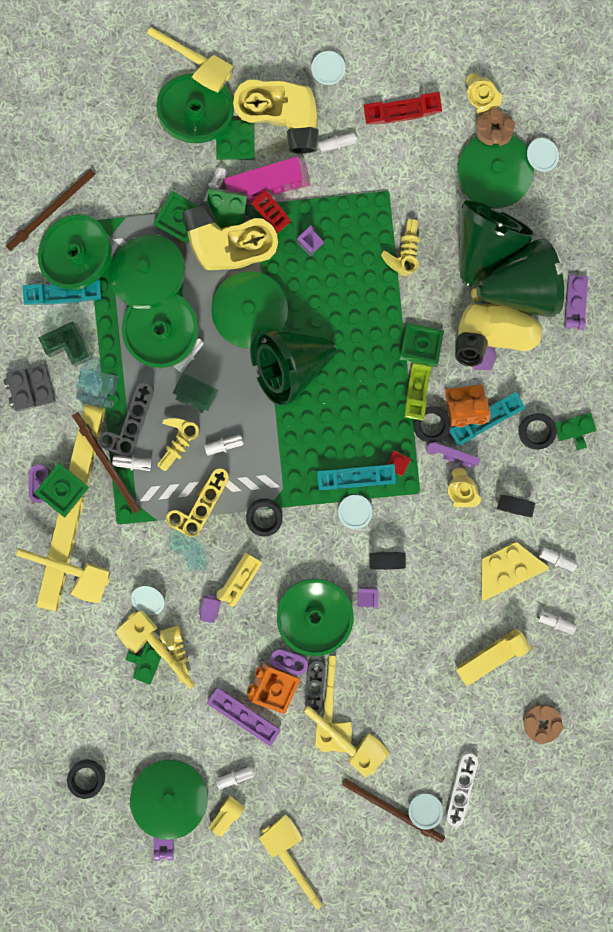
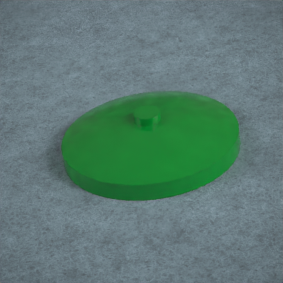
[156,73,234,144]
[457,135,534,209]
[38,214,112,291]
[109,235,186,309]
[211,271,288,349]
[122,294,199,368]
[277,578,354,656]
[130,760,208,840]

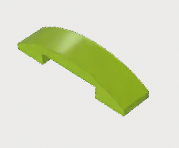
[404,362,432,421]

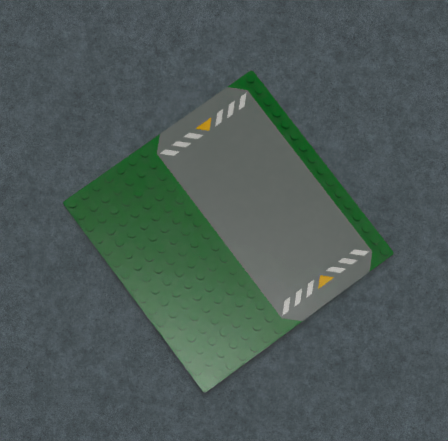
[94,191,420,525]

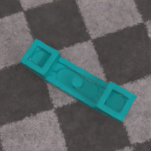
[22,280,102,305]
[449,392,526,446]
[317,464,396,491]

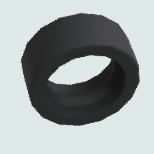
[413,406,451,443]
[518,413,557,450]
[497,494,536,518]
[246,499,283,537]
[369,552,406,570]
[67,759,105,799]

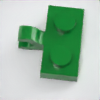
[555,413,597,450]
[125,641,161,685]

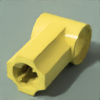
[209,795,245,837]

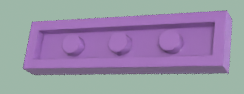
[206,687,281,746]

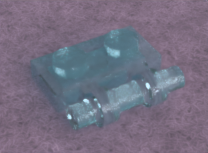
[76,368,118,408]

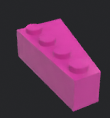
[224,157,311,204]

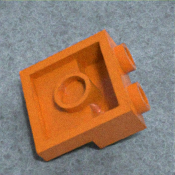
[445,384,490,427]
[247,663,301,714]

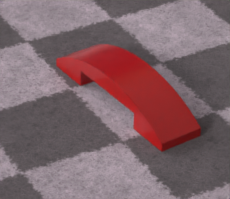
[363,92,442,125]

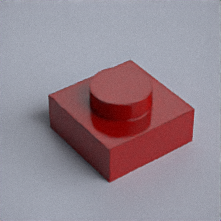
[386,451,411,476]

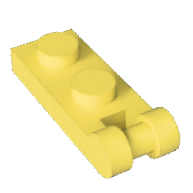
[217,553,262,607]

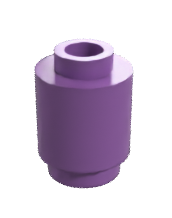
[199,593,221,623]

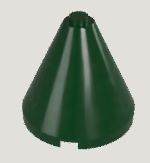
[460,200,535,287]
[476,239,564,318]
[250,329,336,406]

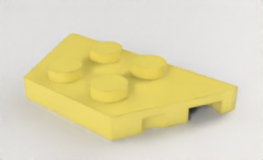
[481,542,549,601]

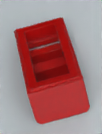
[251,189,291,233]

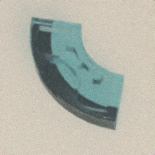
[169,531,208,570]

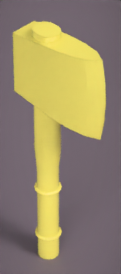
[147,27,233,92]
[16,548,110,603]
[116,611,196,690]
[315,655,352,753]
[304,705,390,778]
[259,814,323,909]

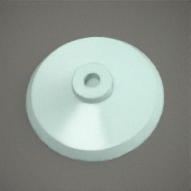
[311,51,346,85]
[527,138,559,172]
[338,495,373,529]
[131,586,164,615]
[409,794,443,829]

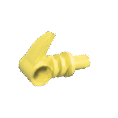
[381,219,420,276]
[157,418,200,471]
[160,625,189,683]

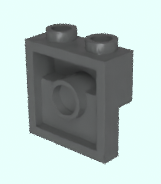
[4,365,56,412]

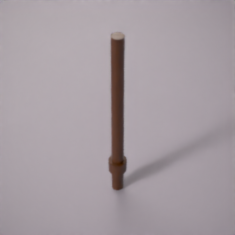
[5,169,96,251]
[72,412,141,513]
[342,778,445,843]

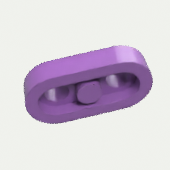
[28,465,50,503]
[270,649,308,675]

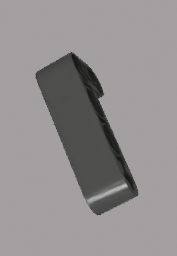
[98,383,154,456]

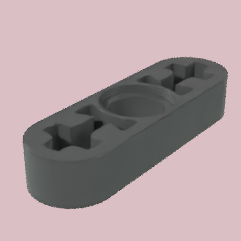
[305,660,325,715]

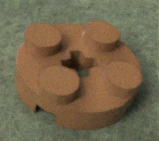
[476,108,515,146]
[523,704,563,744]

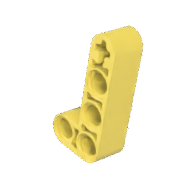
[166,469,229,537]
[455,629,532,686]

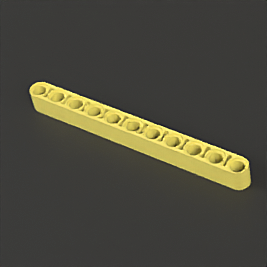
[37,404,105,612]

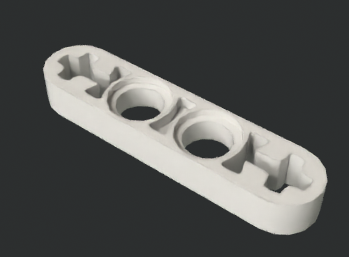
[446,752,478,827]

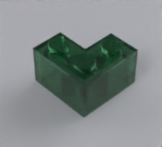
[38,321,93,366]
[173,372,219,413]

